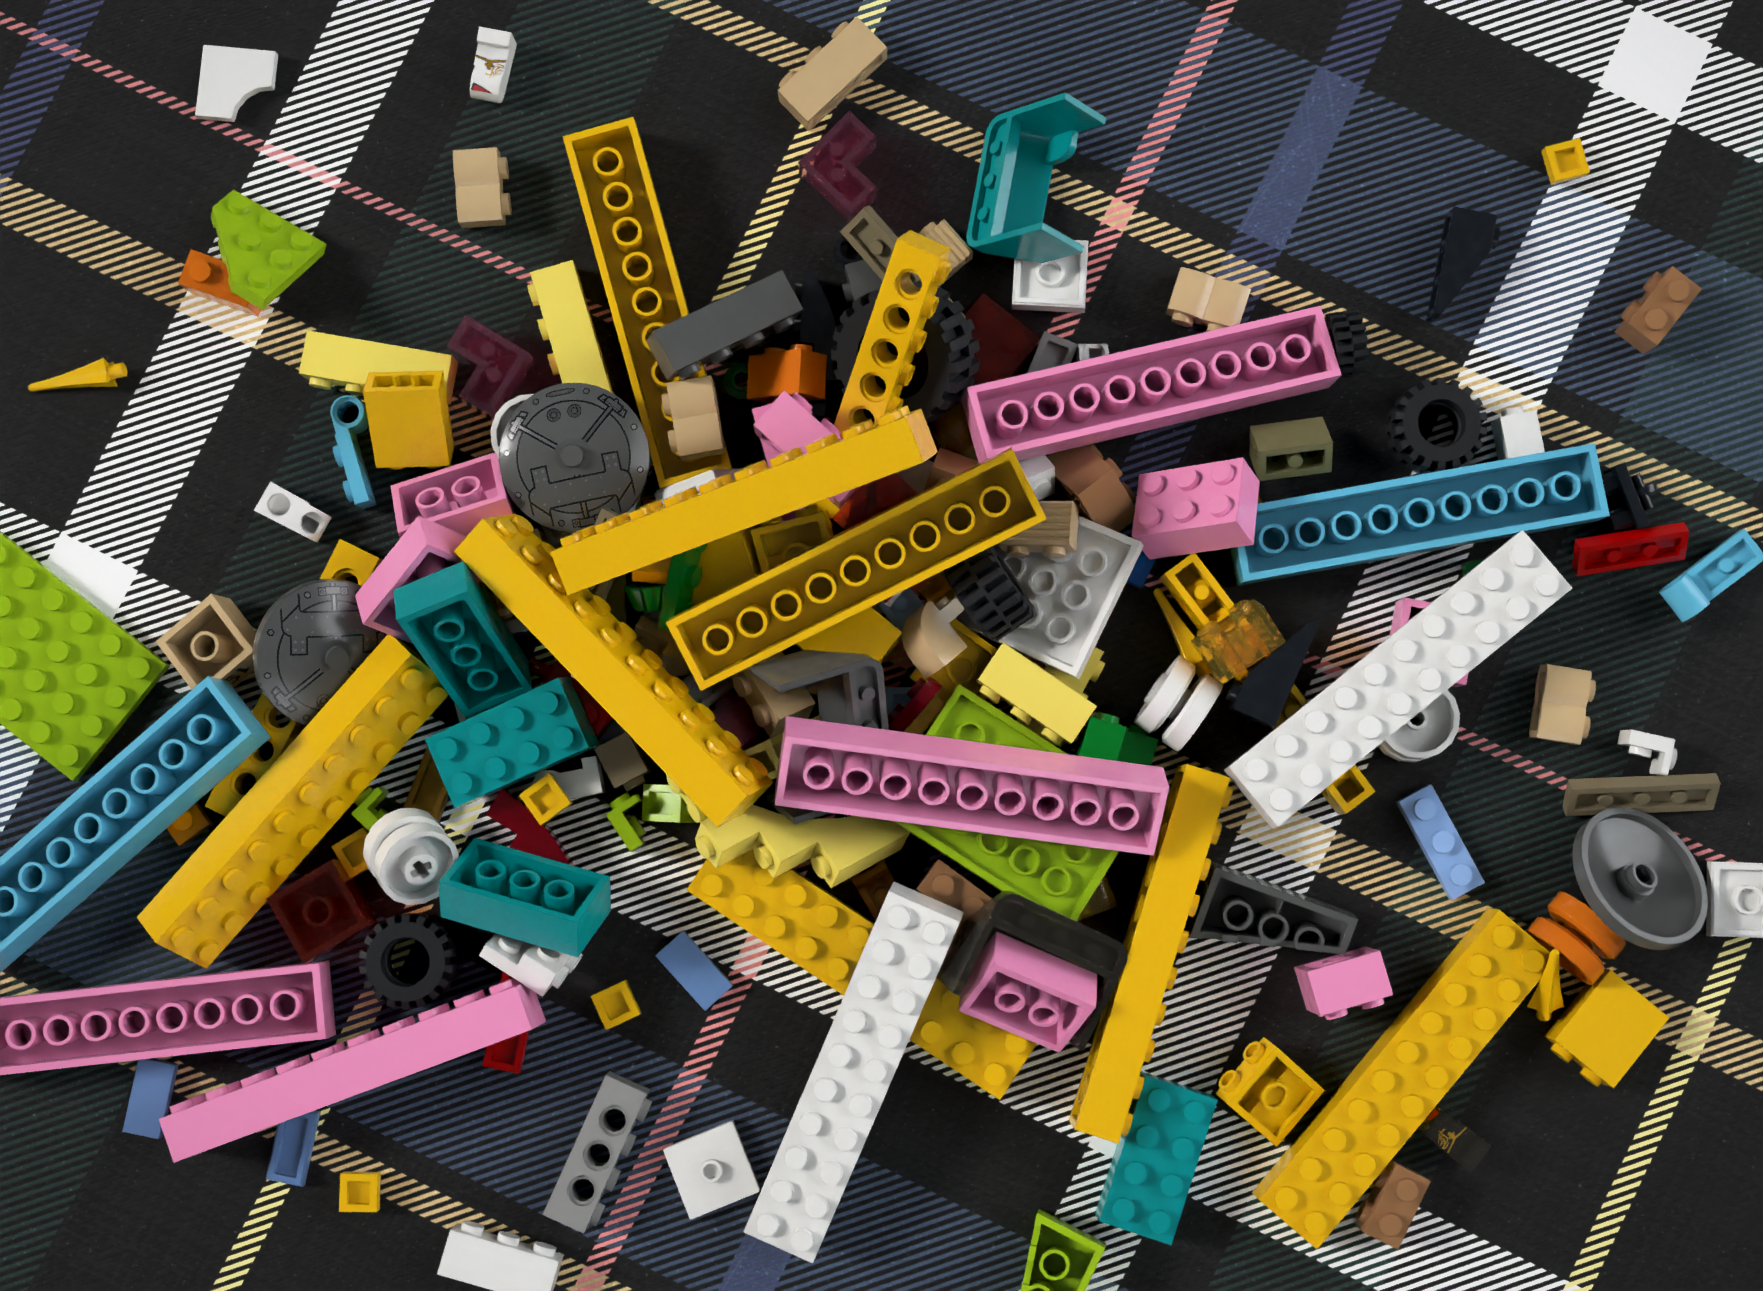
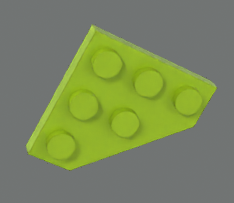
[211,189,326,310]

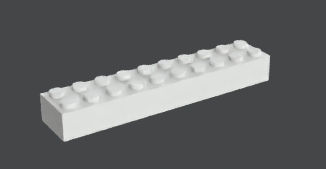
[1224,530,1572,829]
[744,882,964,1263]

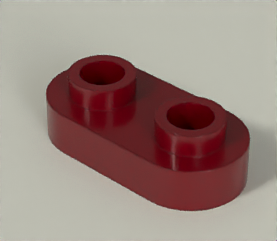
[888,676,942,732]

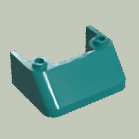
[966,92,1106,263]

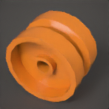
[1526,891,1626,986]

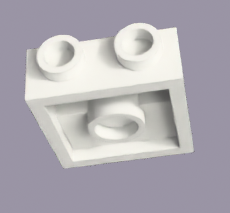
[479,934,583,997]

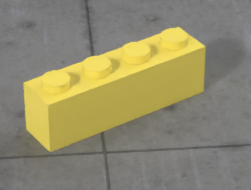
[527,260,614,394]
[299,330,458,405]

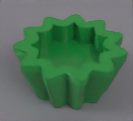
[624,582,666,612]

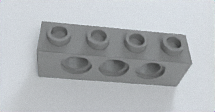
[543,1071,652,1233]

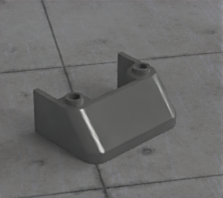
[752,650,889,825]

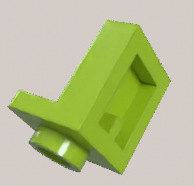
[642,784,697,823]
[351,787,389,831]
[606,792,646,852]

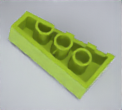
[1021,1209,1106,1291]

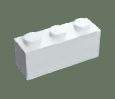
[437,1221,564,1291]

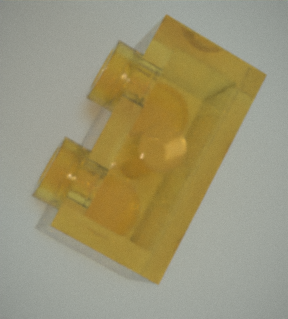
[1191,599,1286,684]

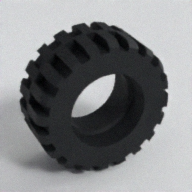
[831,280,980,423]

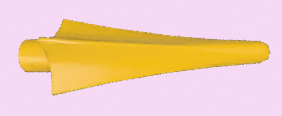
[28,358,127,392]
[1153,588,1212,678]
[1527,949,1564,1021]

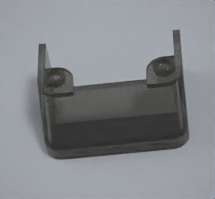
[936,891,1127,1051]

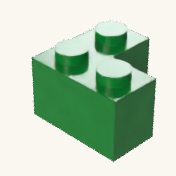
[1074,712,1159,766]

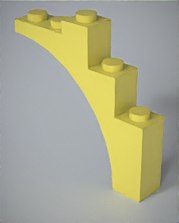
[666,774,910,888]

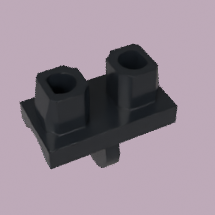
[1602,462,1659,532]

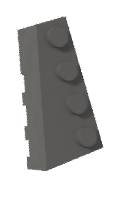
[646,270,803,381]
[1186,862,1358,955]

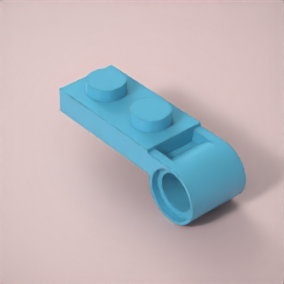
[330,395,377,509]
[1659,529,1763,622]

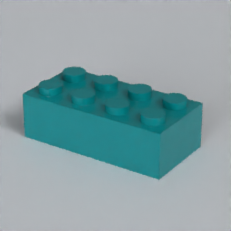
[394,561,533,717]
[425,677,600,808]
[438,838,611,958]
[1095,1071,1218,1245]

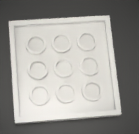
[955,500,1144,679]

